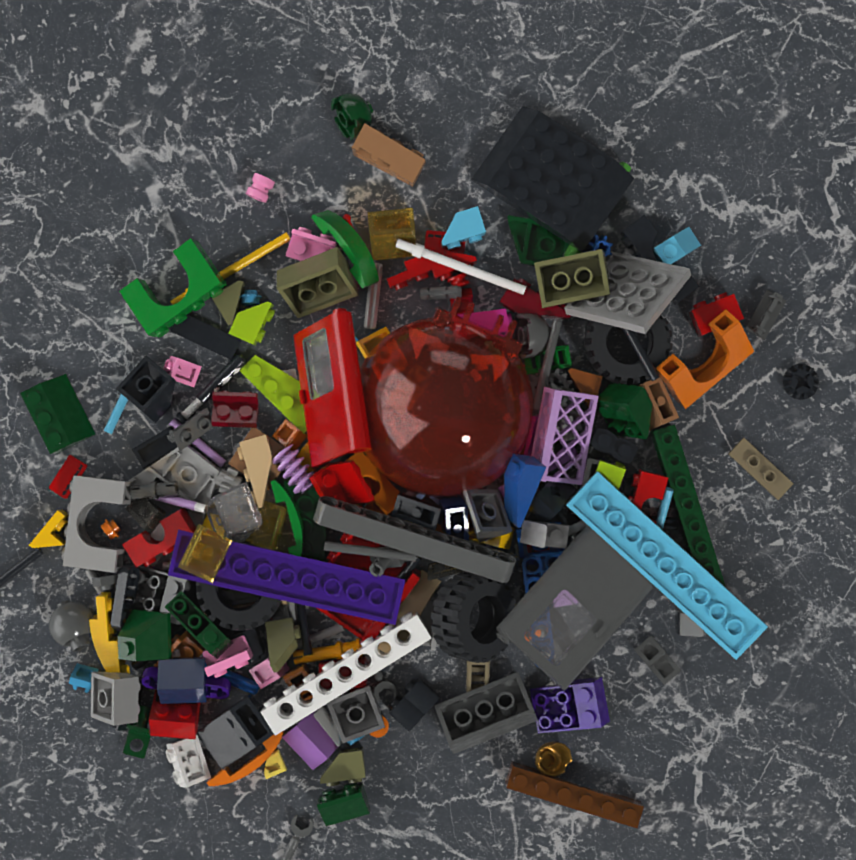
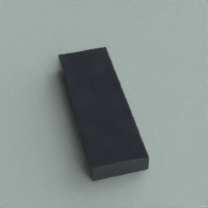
[171,315,242,360]

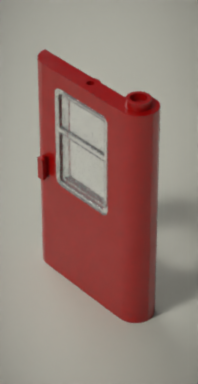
[293,308,372,469]

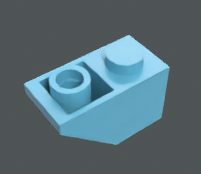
[441,206,486,250]

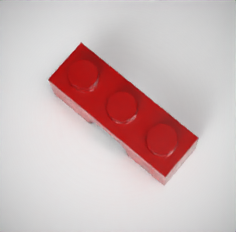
[628,469,668,523]
[122,508,198,568]

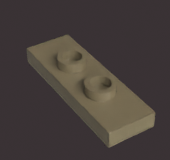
[728,438,794,500]

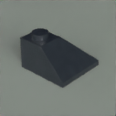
[116,355,176,423]

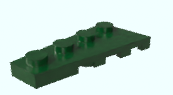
[284,481,327,562]

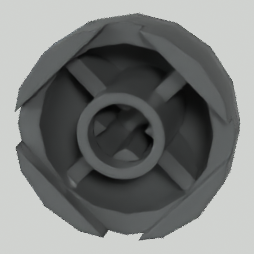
[513,313,551,359]

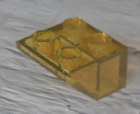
[367,208,416,261]

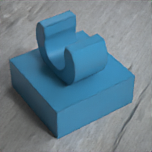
[69,663,99,693]

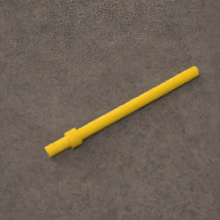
[170,232,291,305]

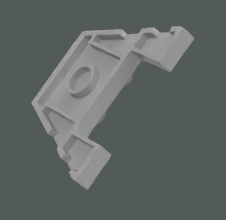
[129,445,221,534]

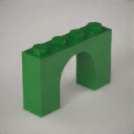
[119,238,227,338]

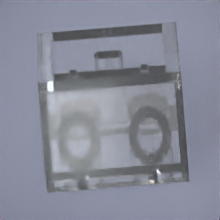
[206,482,263,543]

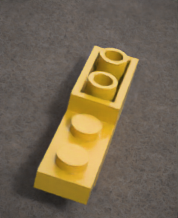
[89,592,130,674]

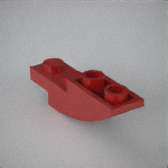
[387,253,477,291]

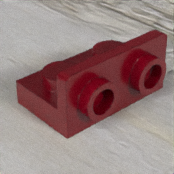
[211,390,259,428]

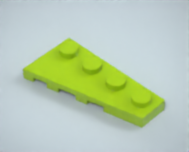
[240,355,322,434]

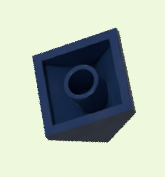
[157,657,207,704]

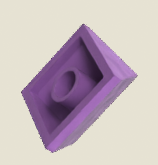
[282,709,338,770]

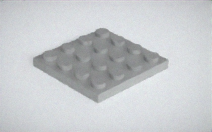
[564,251,691,334]

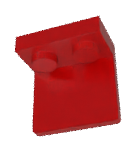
[309,460,374,504]

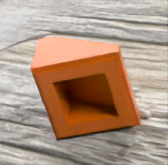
[272,419,307,451]

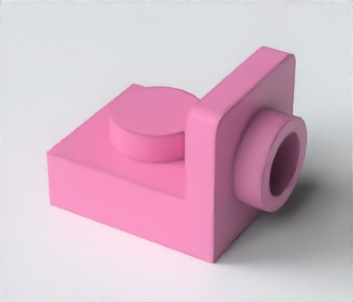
[163,356,202,387]
[249,657,290,689]

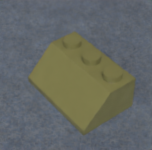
[277,247,358,318]
[534,249,611,308]

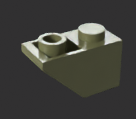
[320,747,366,786]

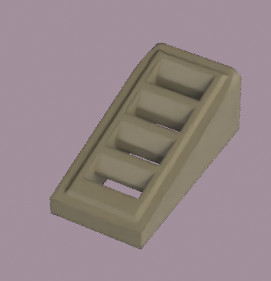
[466,661,490,693]

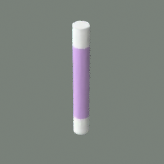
[150,496,209,514]

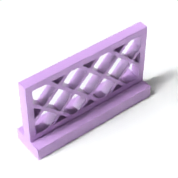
[531,387,599,485]

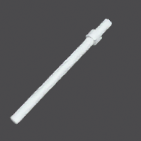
[396,239,527,295]

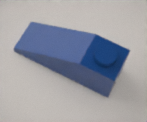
[504,454,546,528]

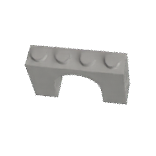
[62,475,133,573]

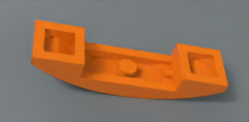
[206,730,285,786]

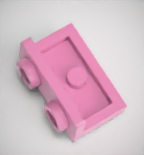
[202,635,253,678]

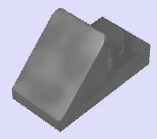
[520,520,569,549]

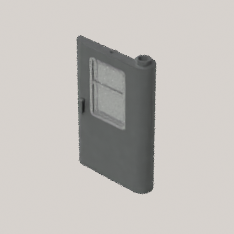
[496,526,653,691]

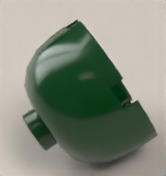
[331,93,373,140]

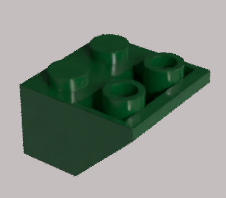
[597,383,653,440]
[317,783,370,826]

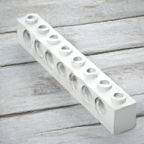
[261,612,432,736]

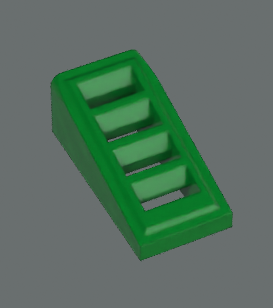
[524,345,572,375]

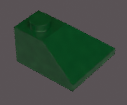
[118,609,172,661]

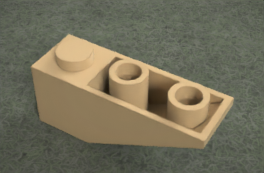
[237,435,274,508]

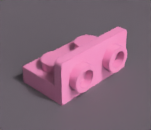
[285,227,337,261]

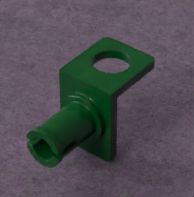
[123,705,151,759]

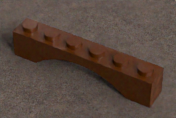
[505,761,644,828]

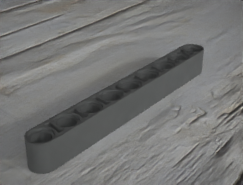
[313,496,516,583]

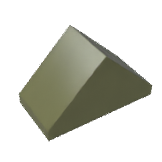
[212,281,246,326]

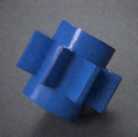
[584,235,613,257]

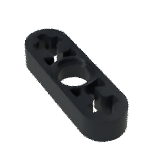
[111,565,140,631]

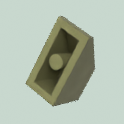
[265,618,301,673]

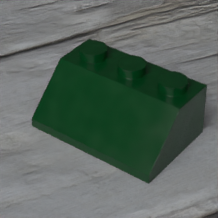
[20,374,96,454]

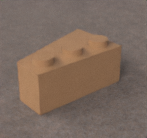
[352,123,426,187]

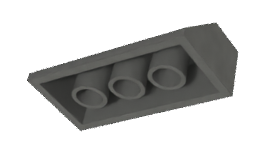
[434,672,538,754]

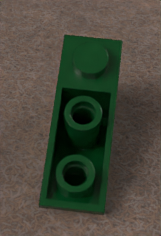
[165,591,233,659]

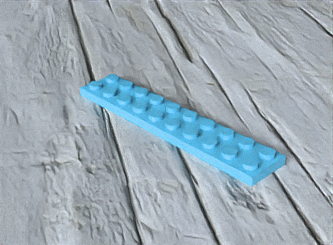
[566,471,768,660]

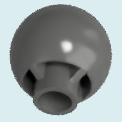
[49,600,93,652]

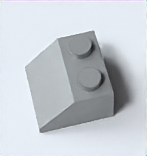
[91,671,140,726]

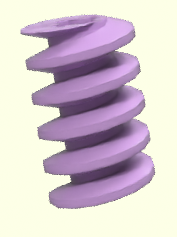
[272,444,315,494]

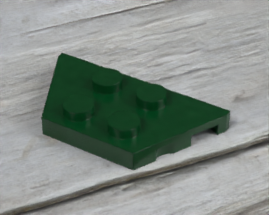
[507,215,569,267]

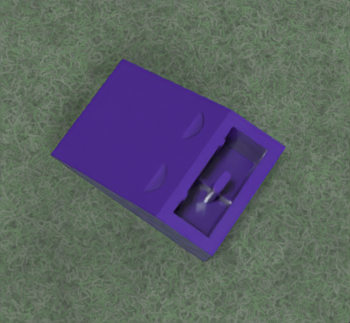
[530,677,610,734]

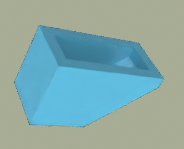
[653,227,701,264]

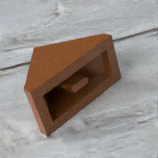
[566,368,603,409]
[283,663,313,701]

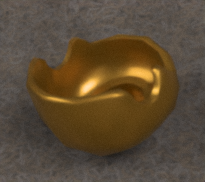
[535,741,572,777]

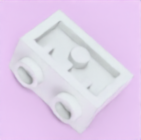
[166,735,211,788]

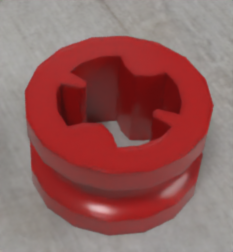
[447,273,470,287]

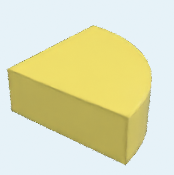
[264,748,287,779]

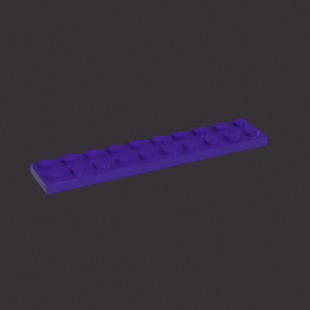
[168,530,405,625]

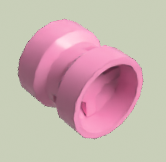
[245,173,275,203]

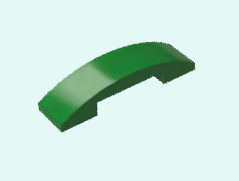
[311,210,379,289]
[270,480,305,557]

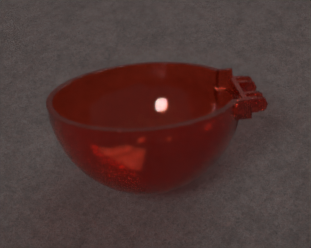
[360,296,534,498]

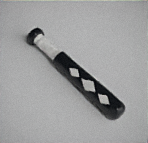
[176,354,247,424]

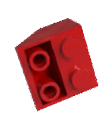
[149,689,201,740]

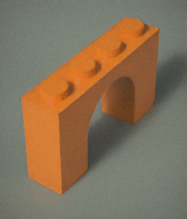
[656,310,755,409]

